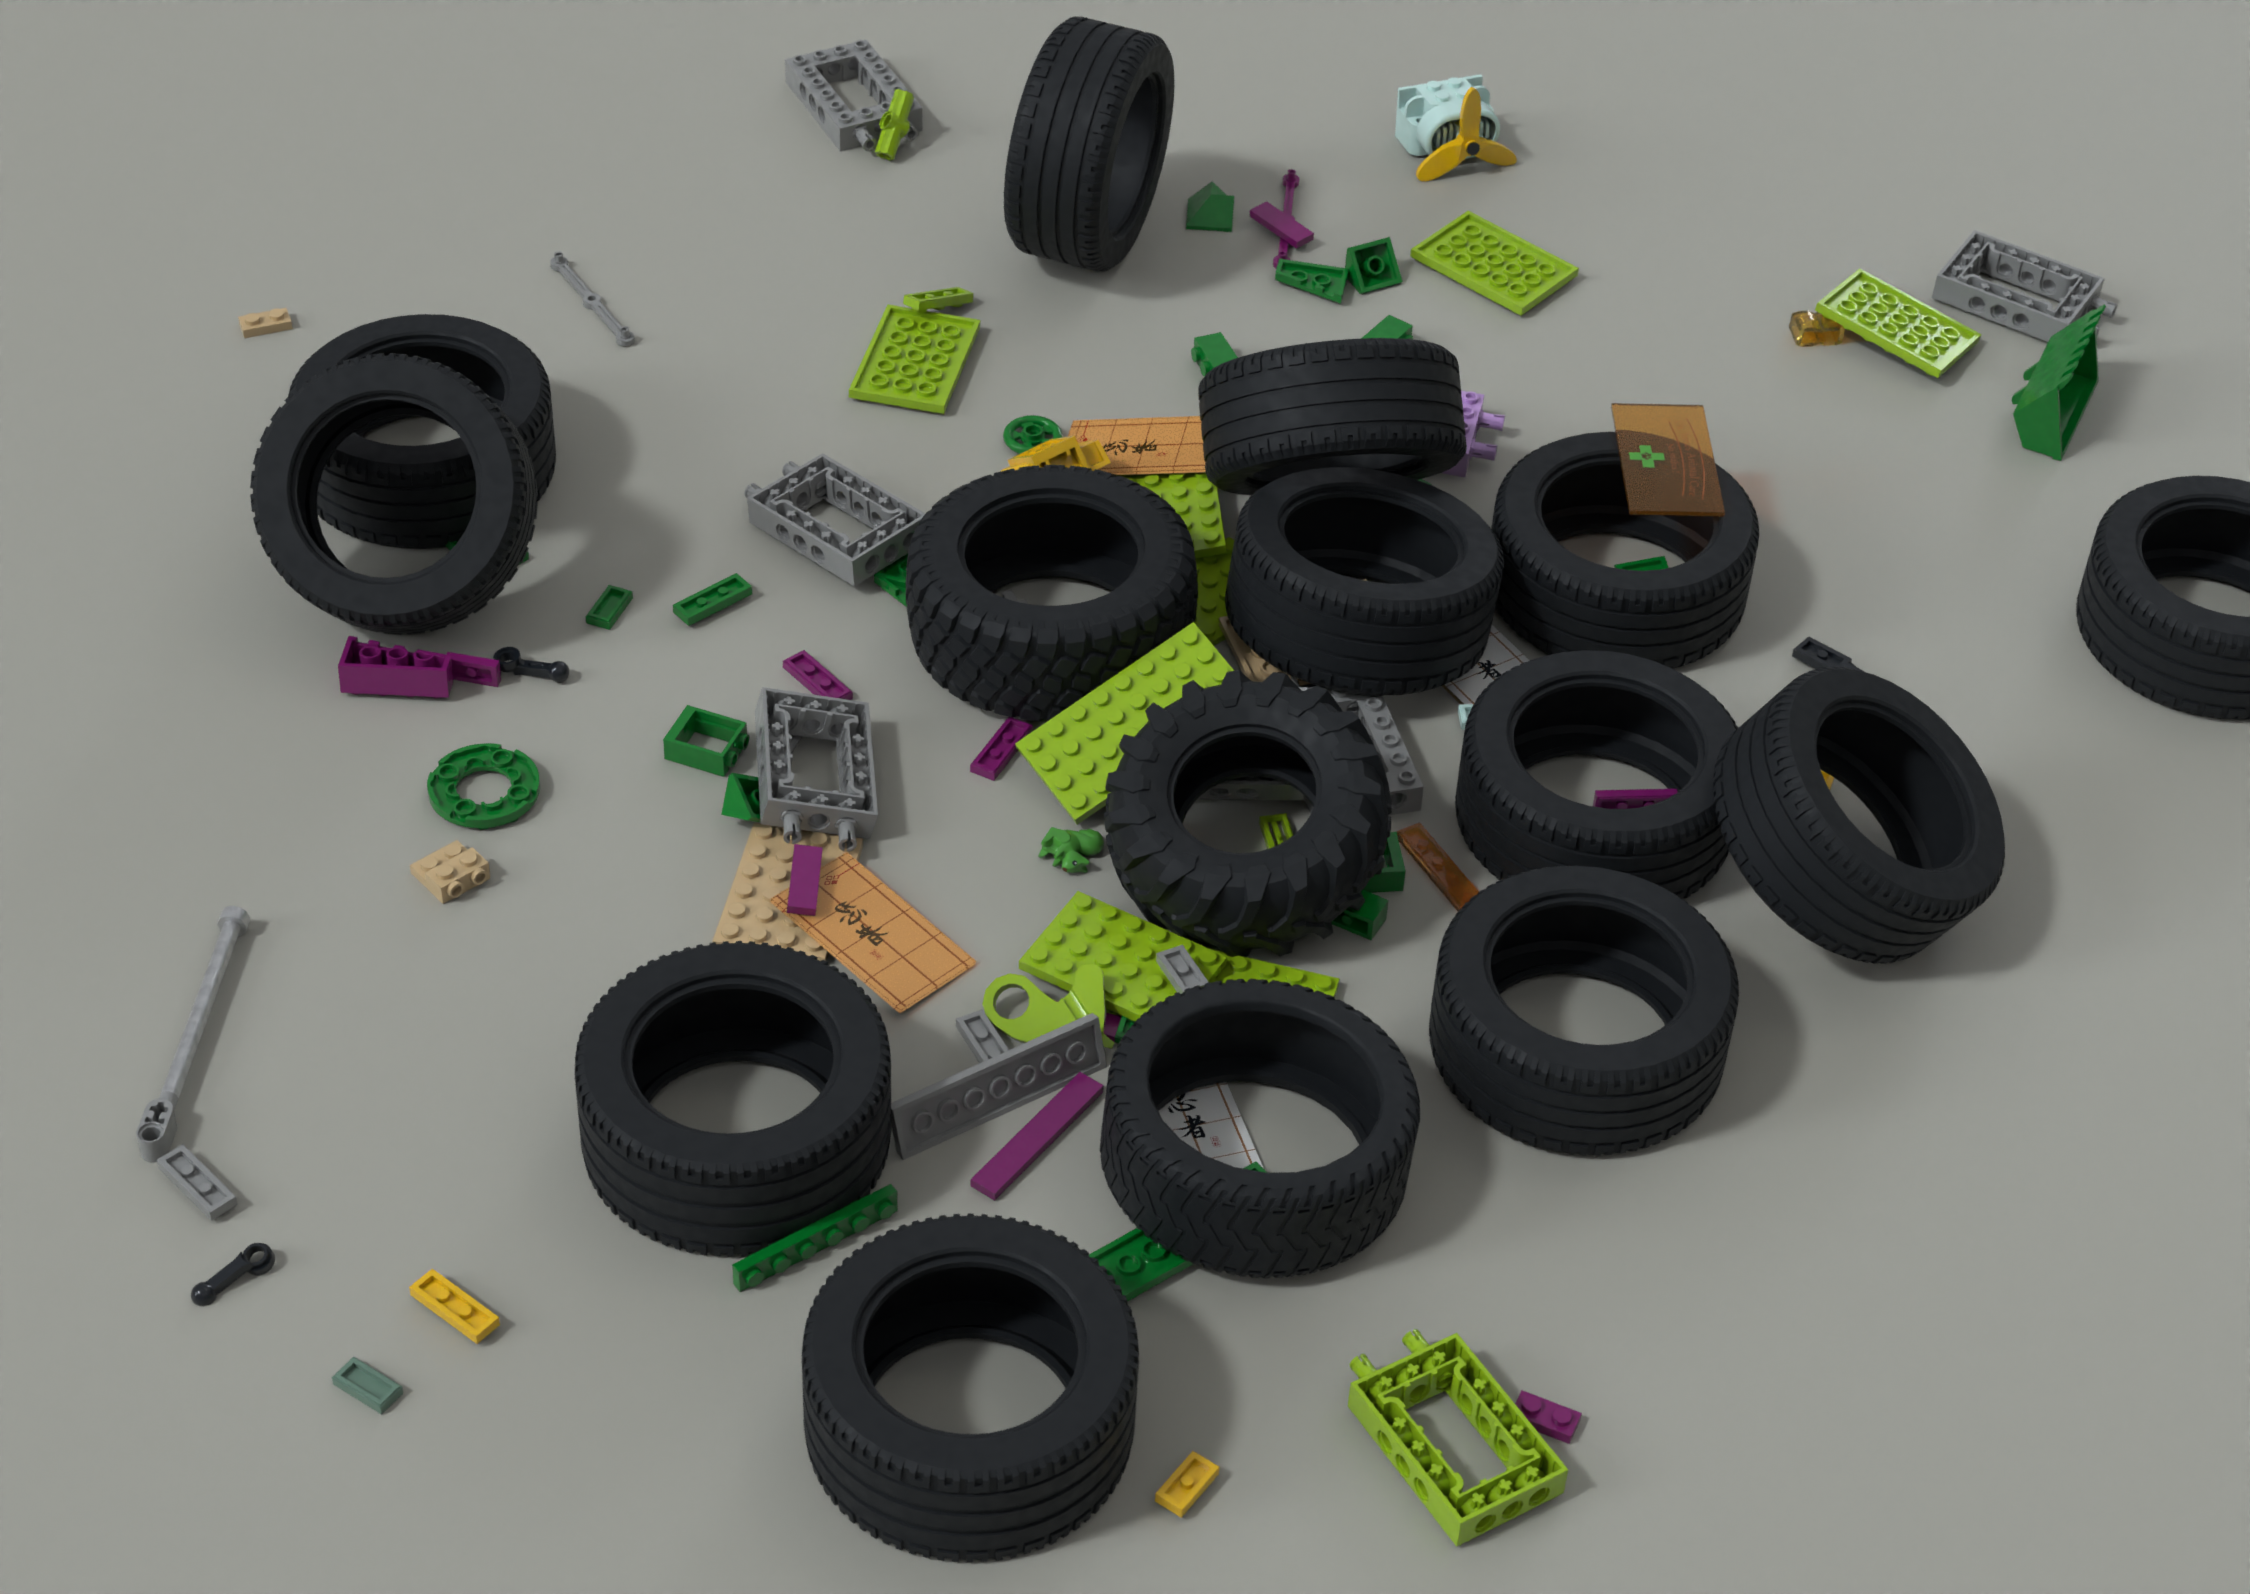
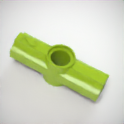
[875,89,914,160]

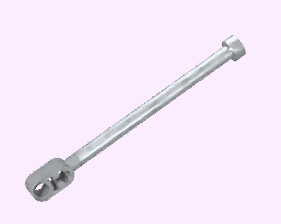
[136,906,250,1162]

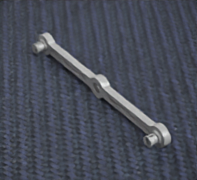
[550,252,635,346]

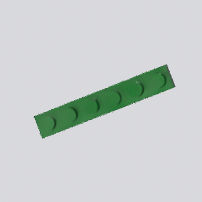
[732,1184,898,1292]

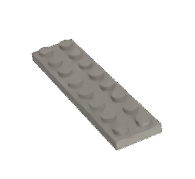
[890,1013,1107,1160]

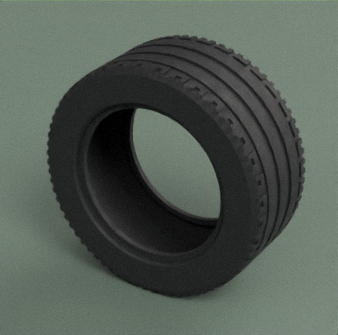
[575,941,891,1257]
[801,1213,1139,1563]

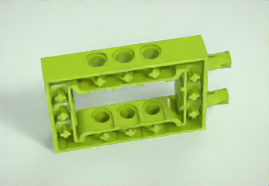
[1348,1329,1568,1547]

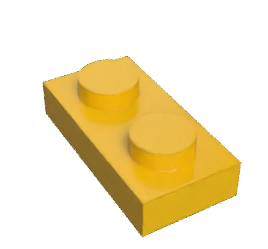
[1155,1451,1220,1518]

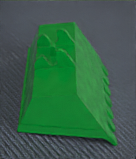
[2011,304,2106,461]

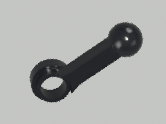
[493,647,570,682]
[191,1243,275,1306]

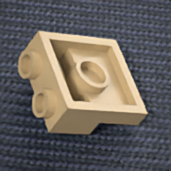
[410,840,490,904]

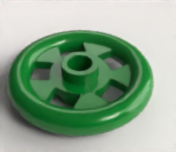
[1003,415,1063,454]

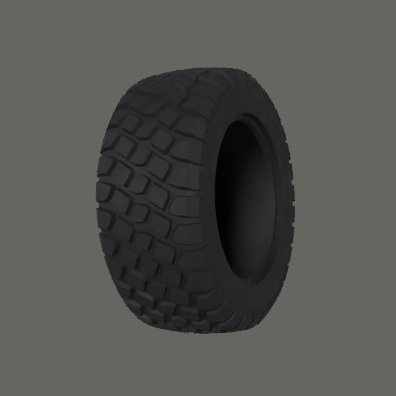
[906,465,1198,721]

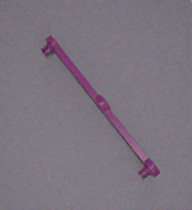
[1273,169,1300,268]

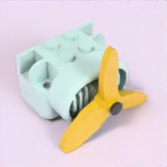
[1395,74,1517,181]

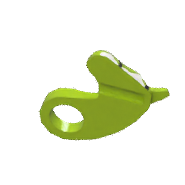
[982,964,1114,1049]

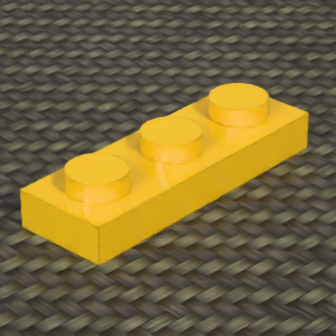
[409,1268,500,1344]

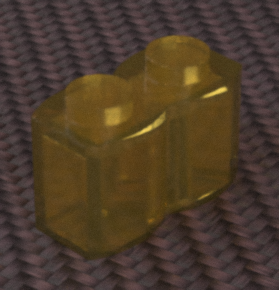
[1789,311,1845,347]

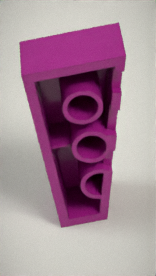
[338,636,453,698]

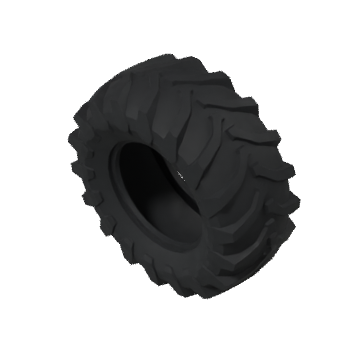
[1104,670,1392,957]

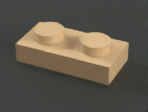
[238,308,293,338]

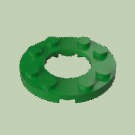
[427,743,540,830]

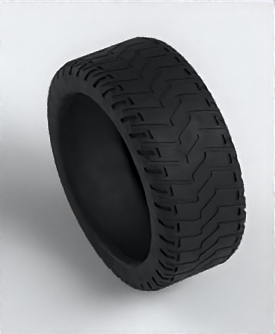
[1100,979,1420,1278]

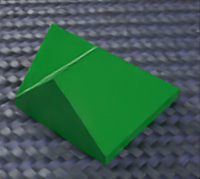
[1186,181,1234,232]
[1345,237,1403,294]
[721,773,761,823]

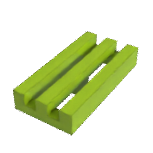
[1259,813,1293,849]

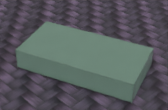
[332,1356,403,1415]

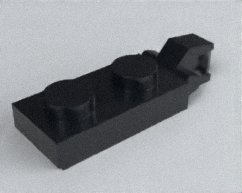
[1792,637,1864,672]

